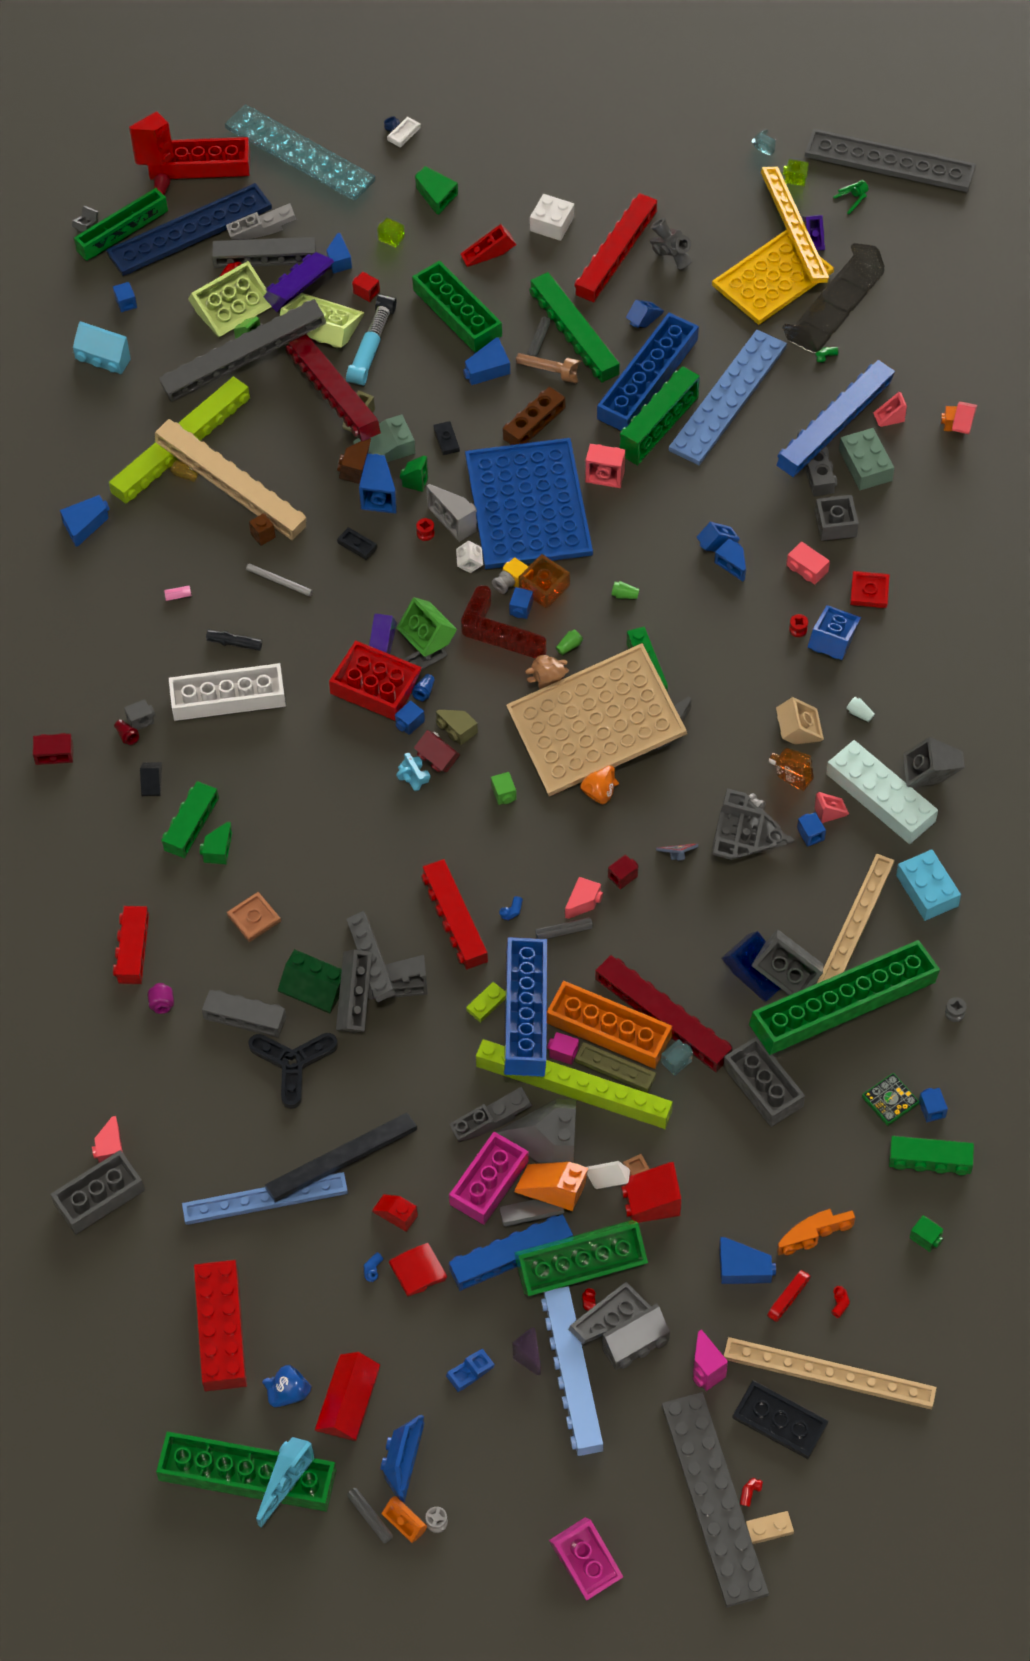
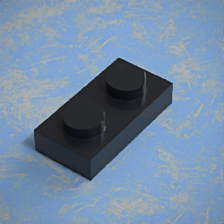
[337,527,377,560]

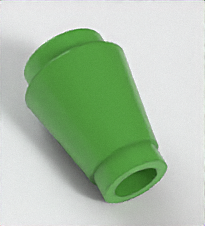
[611,581,639,599]
[555,629,583,656]

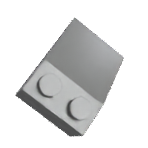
[426,484,477,542]

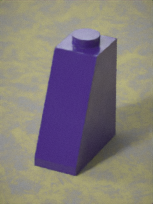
[369,613,397,654]

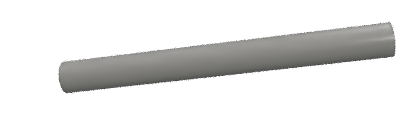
[246,563,313,597]

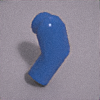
[499,896,523,920]

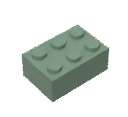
[839,428,894,491]

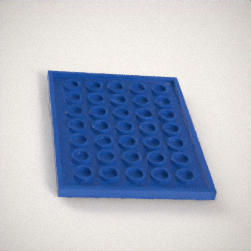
[465,438,593,569]

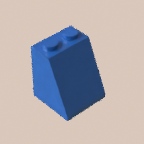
[359,453,397,514]

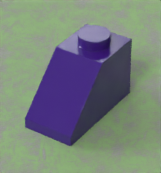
[802,214,825,251]

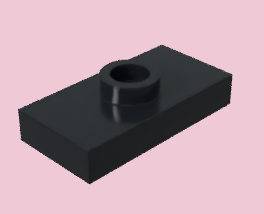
[433,421,460,455]

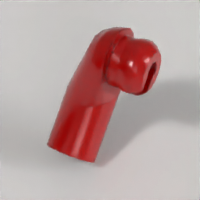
[831,1286,850,1318]

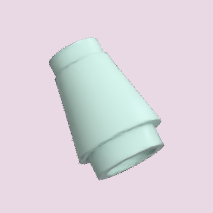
[846,697,875,723]

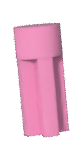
[164,586,191,601]

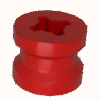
[416,518,435,541]
[789,614,808,638]

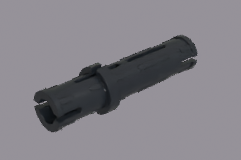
[206,629,262,651]

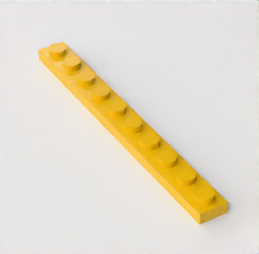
[761,167,829,283]

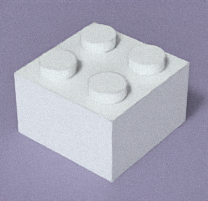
[530,194,574,241]

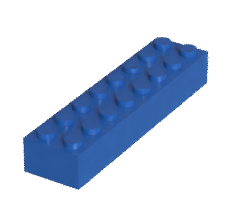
[597,312,699,430]
[504,937,547,1077]

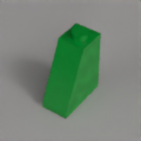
[415,166,458,215]

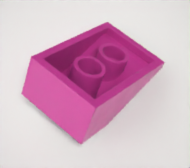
[549,1517,623,1600]

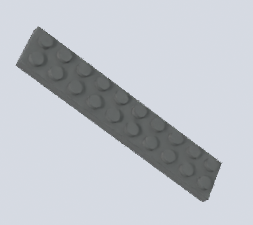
[805,129,976,192]
[662,1392,769,1608]

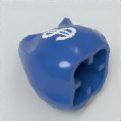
[262,1365,312,1407]

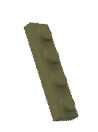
[575,1042,656,1093]

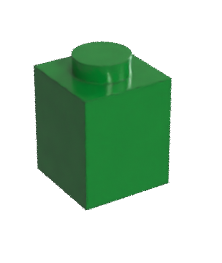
[909,1215,944,1252]

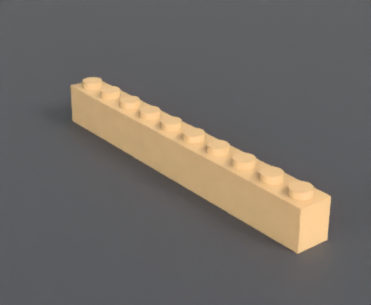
[155,419,306,540]

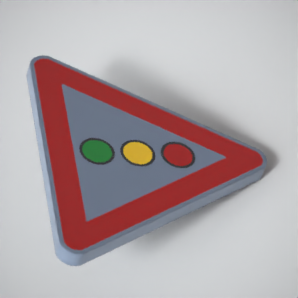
[656,843,698,861]

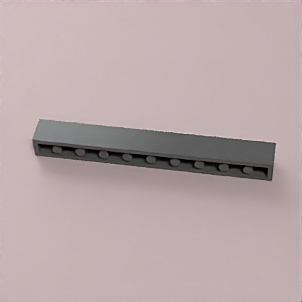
[159,299,326,402]

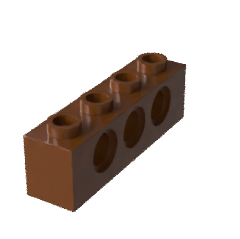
[503,386,565,445]

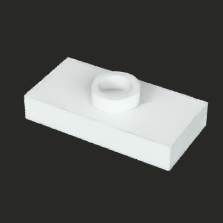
[387,117,421,148]

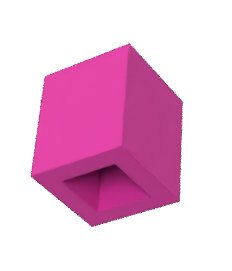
[547,1032,579,1065]

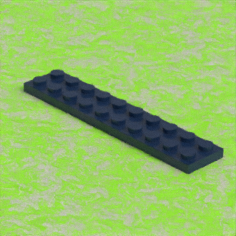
[107,183,272,276]

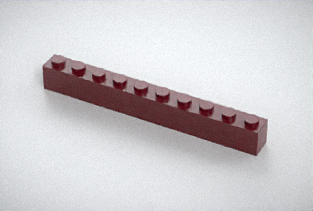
[285,334,381,441]

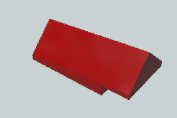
[315,1352,380,1441]

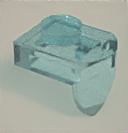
[752,130,776,156]

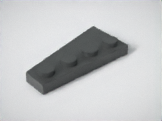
[568,1282,651,1344]

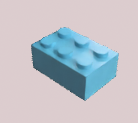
[896,850,961,921]

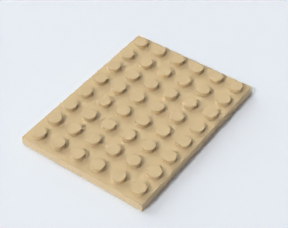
[506,643,687,797]

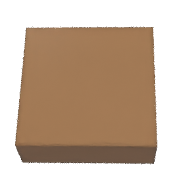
[623,1154,650,1176]

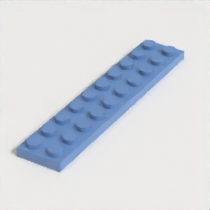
[669,330,787,466]

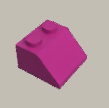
[693,1329,728,1391]

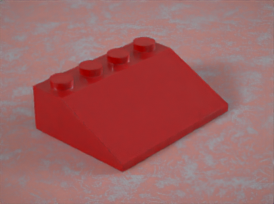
[329,640,421,721]

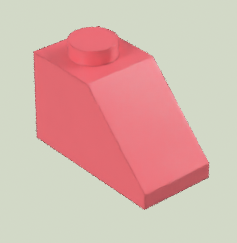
[565,877,603,919]
[92,1116,123,1163]

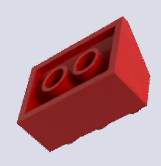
[129,111,174,166]

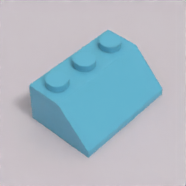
[73,321,131,374]

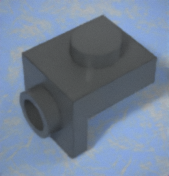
[72,206,99,232]

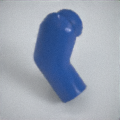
[363,1252,384,1282]

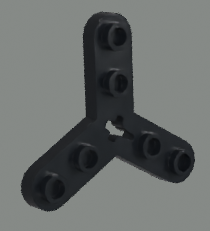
[248,1033,338,1109]

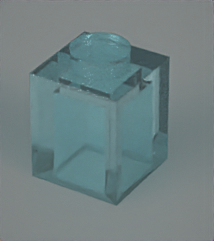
[661,1039,693,1076]

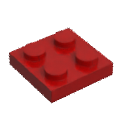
[850,571,890,608]

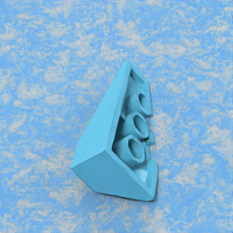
[256,1437,314,1528]

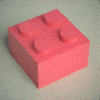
[585,444,625,488]

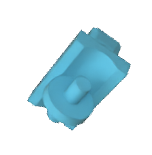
[396,753,431,791]

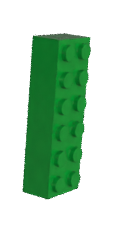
[412,260,502,353]
[619,366,700,466]
[514,1220,648,1296]

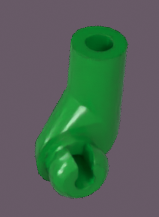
[815,347,838,363]

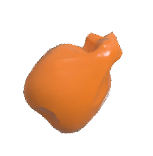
[580,765,619,805]

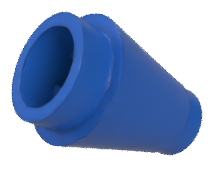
[412,674,435,701]

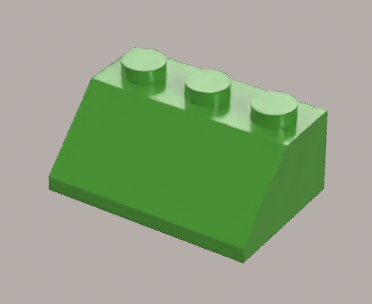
[397,597,457,657]

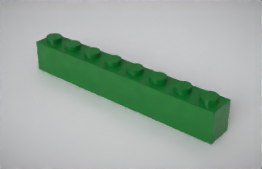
[529,272,620,383]

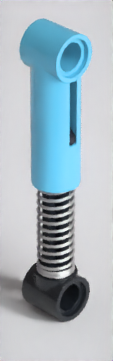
[346,294,397,386]

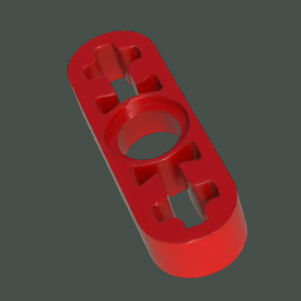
[767,1270,811,1322]

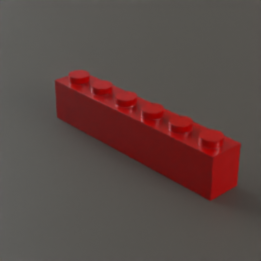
[421,859,488,970]

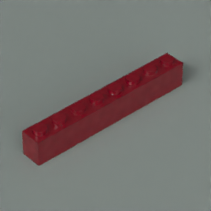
[595,955,732,1072]

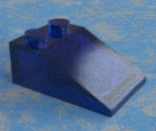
[722,931,781,1002]

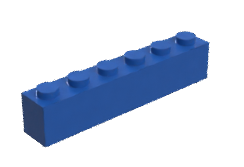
[449,1214,573,1291]

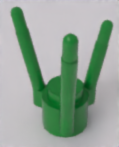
[833,180,869,215]

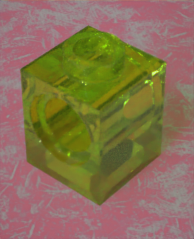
[783,159,809,186]
[377,218,405,248]

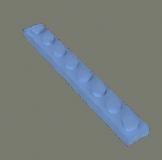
[182,1172,348,1225]

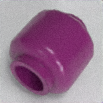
[147,983,174,1014]

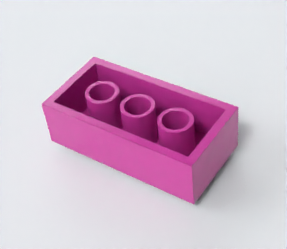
[449,1132,529,1225]

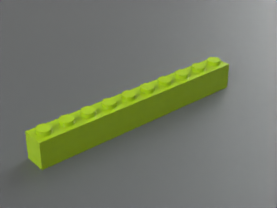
[109,376,250,504]
[476,1039,673,1129]

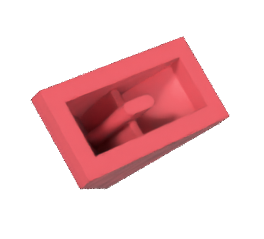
[873,392,907,427]
[952,402,977,434]
[814,792,849,823]

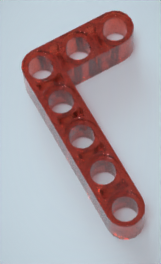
[461,585,547,659]

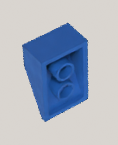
[808,605,861,660]

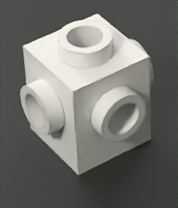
[456,541,483,573]

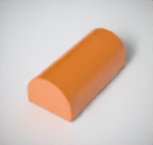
[381,1496,427,1543]

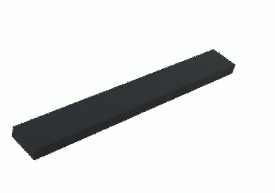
[265,1113,417,1202]

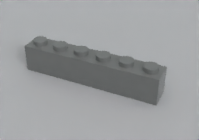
[213,237,316,268]

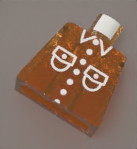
[769,748,814,791]

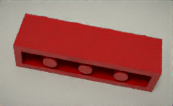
[113,906,149,984]

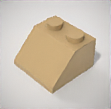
[776,697,824,744]

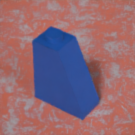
[463,338,511,385]
[60,495,110,547]
[719,1237,776,1284]

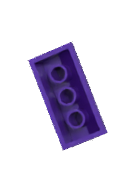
[263,252,334,312]

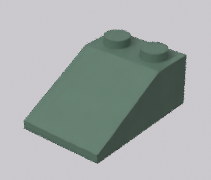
[353,414,415,462]

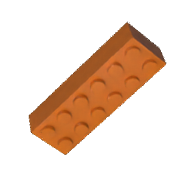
[547,980,672,1069]

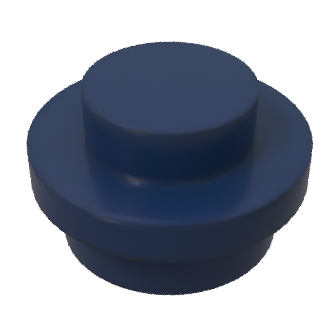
[384,116,400,131]

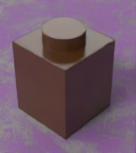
[249,513,276,546]

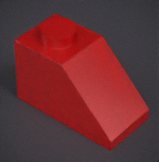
[372,1194,418,1232]

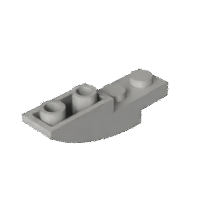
[226,203,296,239]

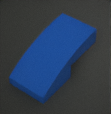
[446,1349,495,1392]

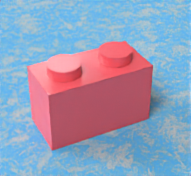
[787,541,830,585]

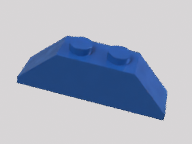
[381,1415,425,1503]

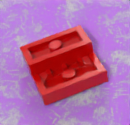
[389,1243,447,1296]

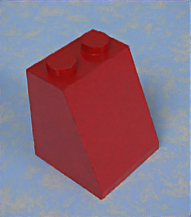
[621,1162,682,1223]

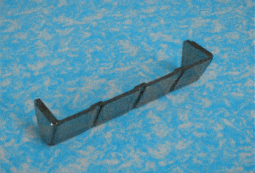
[783,243,885,354]

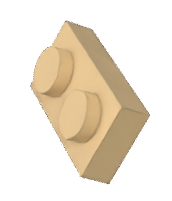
[746,1511,794,1544]

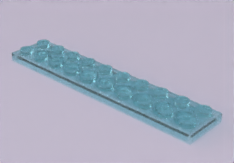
[225,104,375,201]

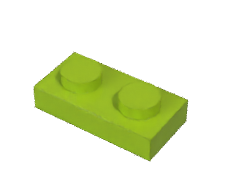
[466,982,505,1023]

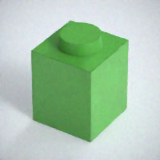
[491,772,516,805]

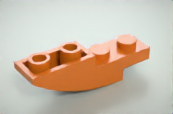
[777,1209,855,1255]

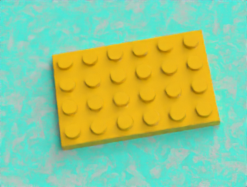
[712,229,834,325]

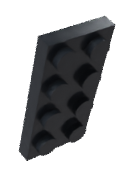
[732,1381,829,1459]

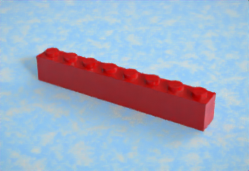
[574,193,657,303]

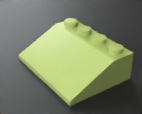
[188,261,272,337]
[280,293,364,348]

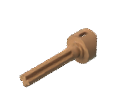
[516,353,582,384]

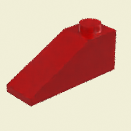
[460,224,517,267]

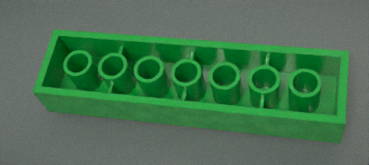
[156,1431,336,1512]

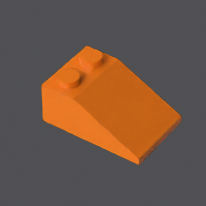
[514,1162,588,1211]

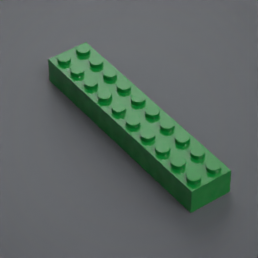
[749,940,940,1055]

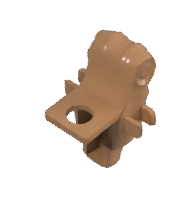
[525,655,569,690]

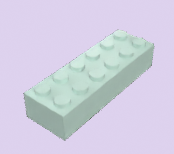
[826,740,938,844]

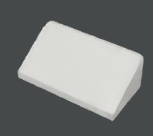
[587,1161,630,1189]

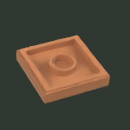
[227,892,281,942]

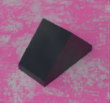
[140,762,162,797]

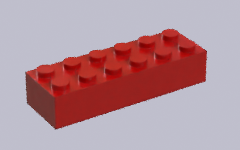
[148,137,250,180]
[194,1260,247,1392]

